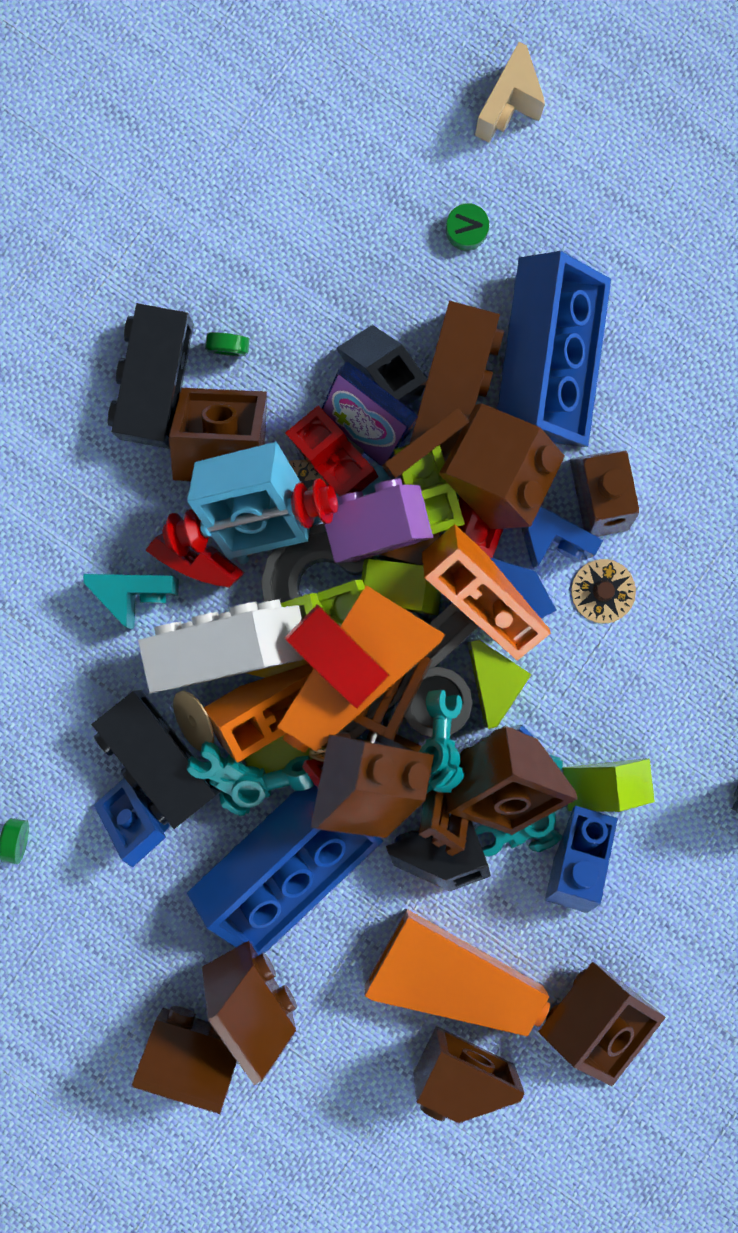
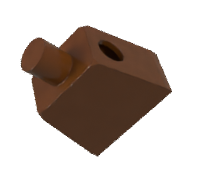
[570,450,639,537]

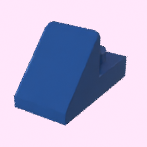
[521,506,603,568]
[94,778,170,868]

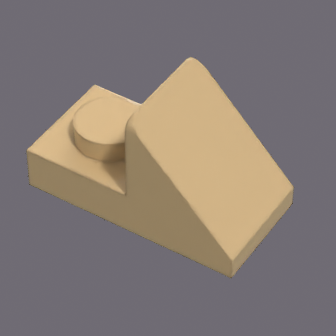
[475,42,545,143]

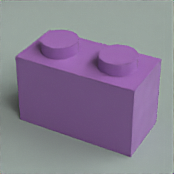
[325,478,433,563]

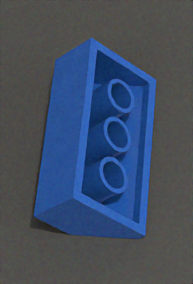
[497,251,611,447]
[187,784,384,955]

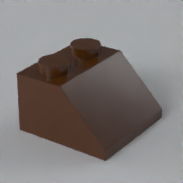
[169,388,267,482]
[439,403,565,529]
[446,726,577,835]
[311,734,434,838]
[202,940,297,1085]
[538,961,666,1087]
[131,1006,237,1114]
[413,1026,525,1124]

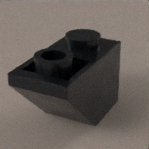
[337,325,428,415]
[386,817,491,891]

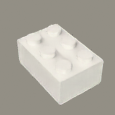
[138,600,304,693]

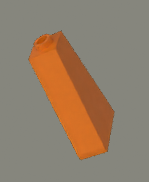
[277,585,445,753]
[365,909,550,1036]

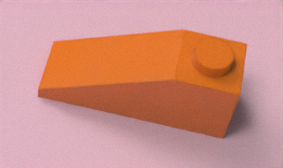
[422,524,551,661]
[204,664,314,763]

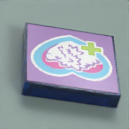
[322,361,418,466]

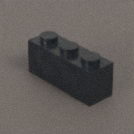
[108,303,194,449]
[91,690,221,829]

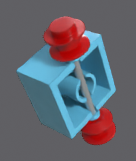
[162,442,338,559]

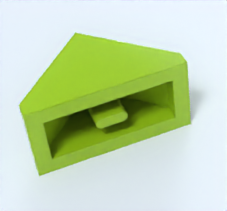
[361,559,441,615]
[467,640,532,729]
[562,758,655,812]

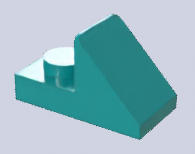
[83,574,179,629]

